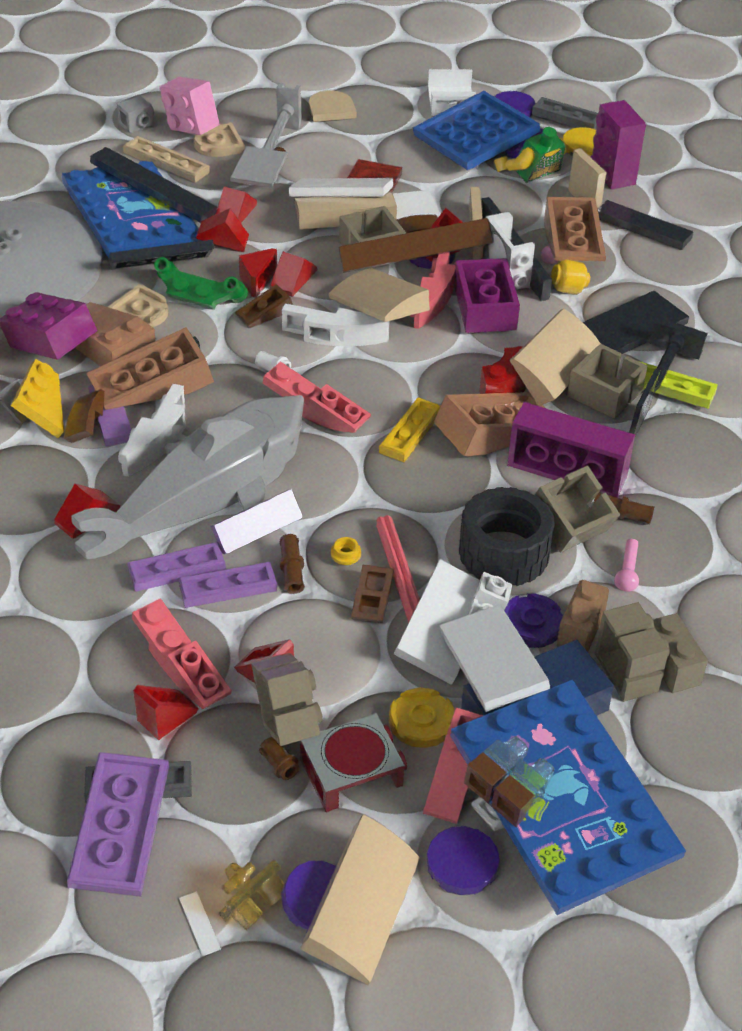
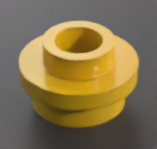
[331,537,361,565]

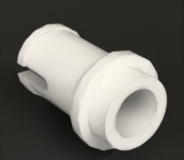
[255,351,291,371]

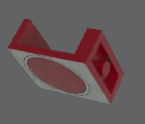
[300,713,407,812]

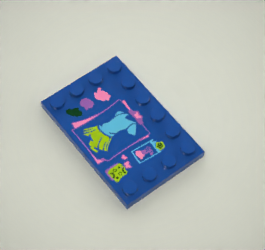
[62,161,202,258]
[450,680,686,915]

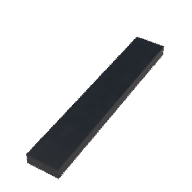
[90,147,217,223]
[481,197,552,301]

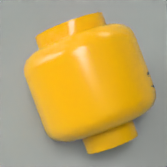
[551,259,590,295]

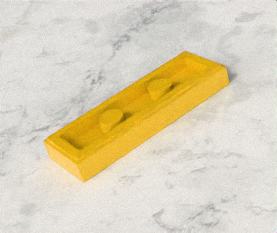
[379,397,441,462]

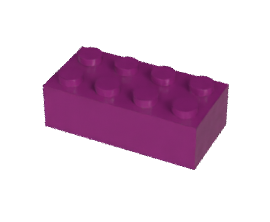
[507,402,635,497]

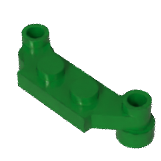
[154,257,248,310]

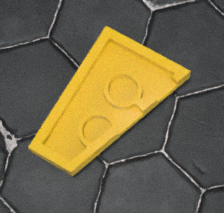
[11,359,64,438]

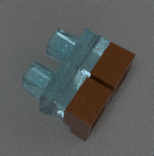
[464,736,555,827]

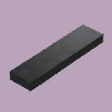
[597,200,694,250]

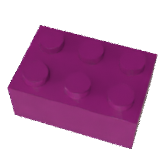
[591,100,646,190]
[454,258,520,333]
[0,292,97,360]

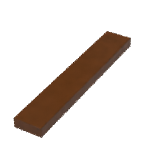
[338,218,493,273]

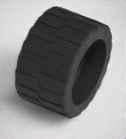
[459,487,555,586]

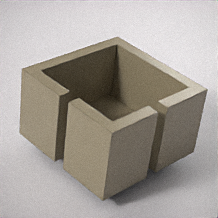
[339,206,406,246]
[567,344,647,419]
[535,466,620,553]
[595,602,669,702]
[251,653,323,746]

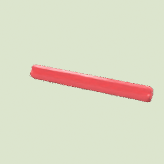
[376,515,420,623]

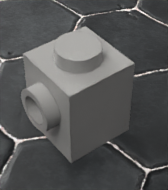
[117,96,154,133]

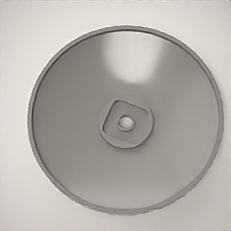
[0,201,103,328]

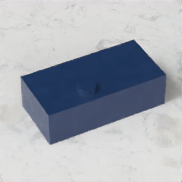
[461,640,614,716]

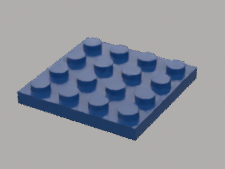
[413,91,540,170]

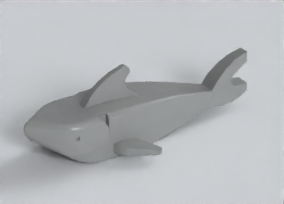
[71,395,304,559]

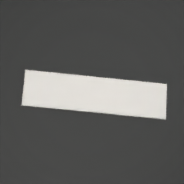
[179,891,221,956]

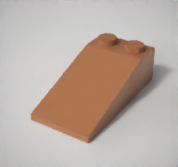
[544,197,606,261]
[75,302,156,366]
[87,327,214,410]
[434,392,545,457]

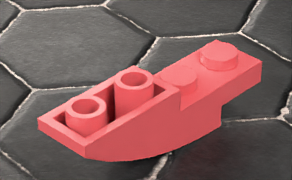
[410,252,456,329]
[262,361,371,433]
[132,598,232,709]

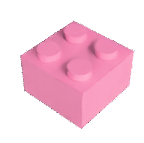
[159,77,220,135]

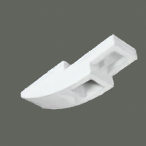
[282,303,389,346]
[118,384,186,477]

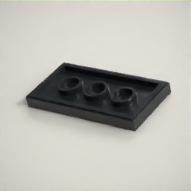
[108,239,214,270]
[583,290,689,355]

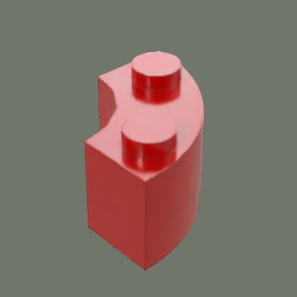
[479,346,526,394]

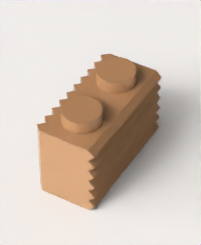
[556,580,609,652]

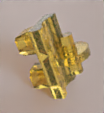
[218,860,284,930]

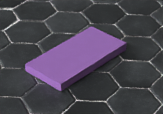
[67,752,169,897]

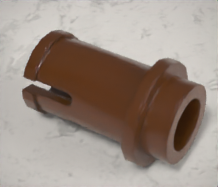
[259,737,299,780]

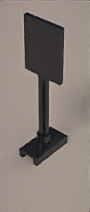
[629,316,708,437]

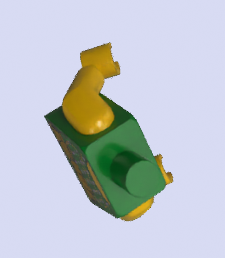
[494,127,567,183]

